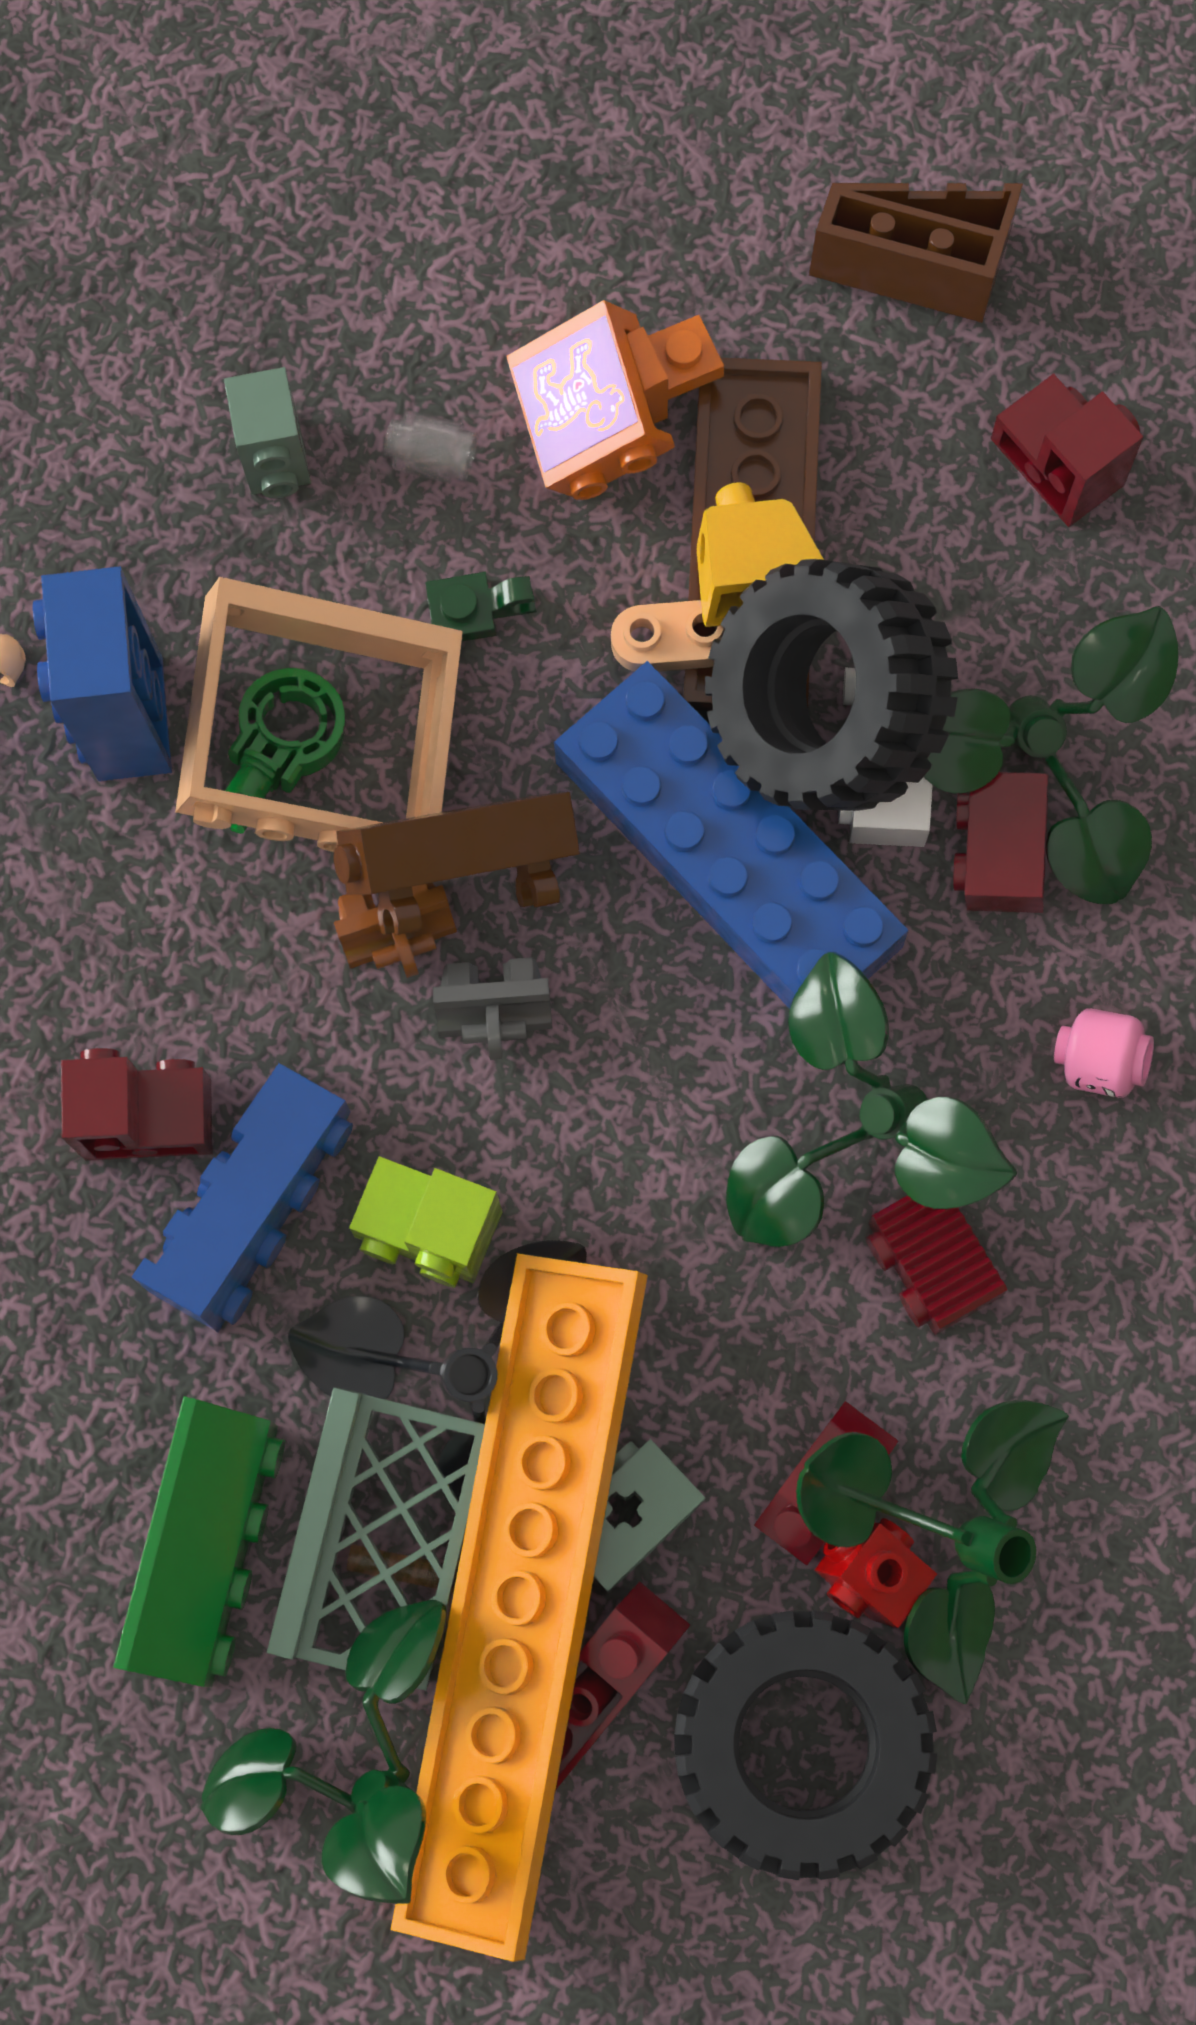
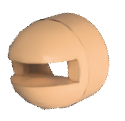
[0,634,26,687]

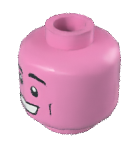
[1054,1008,1154,1098]

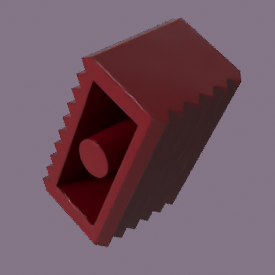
[865,1195,1007,1335]

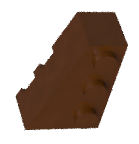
[809,183,1023,323]

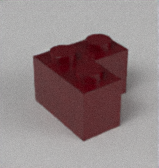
[991,373,1143,527]
[61,1048,213,1161]

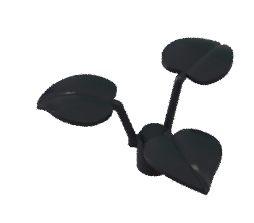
[288,1240,587,1505]

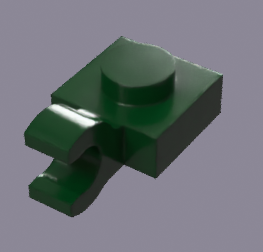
[425,571,536,642]

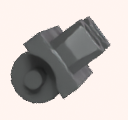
[433,957,553,1060]

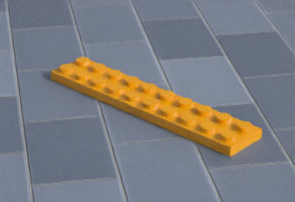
[391,1253,648,1962]

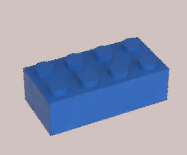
[33,566,172,781]

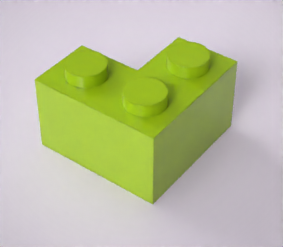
[349,1156,502,1288]

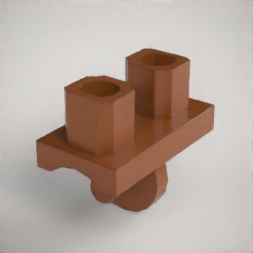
[334,883,457,978]

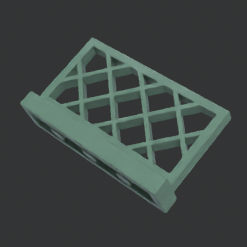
[267,1388,485,1691]

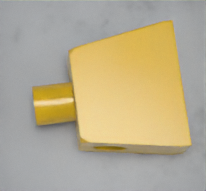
[697,482,824,627]

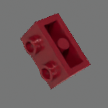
[953,772,1049,913]

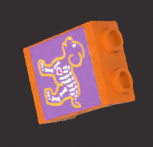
[506,300,675,500]

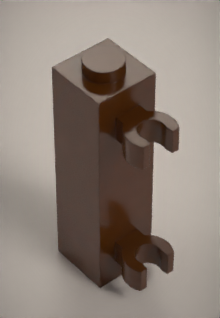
[334,792,580,935]

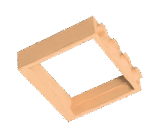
[175,577,463,852]

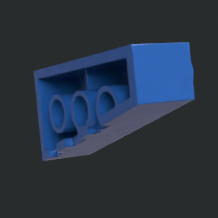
[132,1063,353,1332]

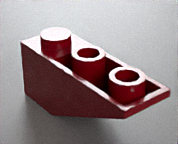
[555,1581,691,1791]

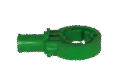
[225,668,345,834]

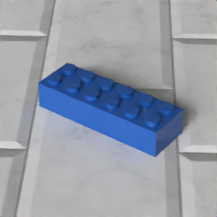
[554,661,909,1009]

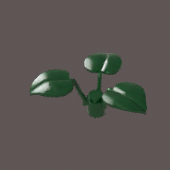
[924,606,1179,904]
[726,952,1017,1247]
[796,1400,1069,1704]
[200,1600,446,1904]

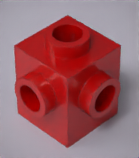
[814,1518,937,1628]

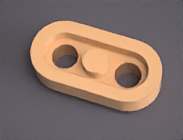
[611,600,725,672]

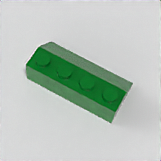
[113,1396,285,1687]

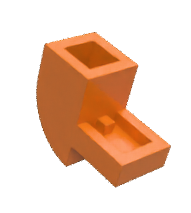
[626,315,724,424]

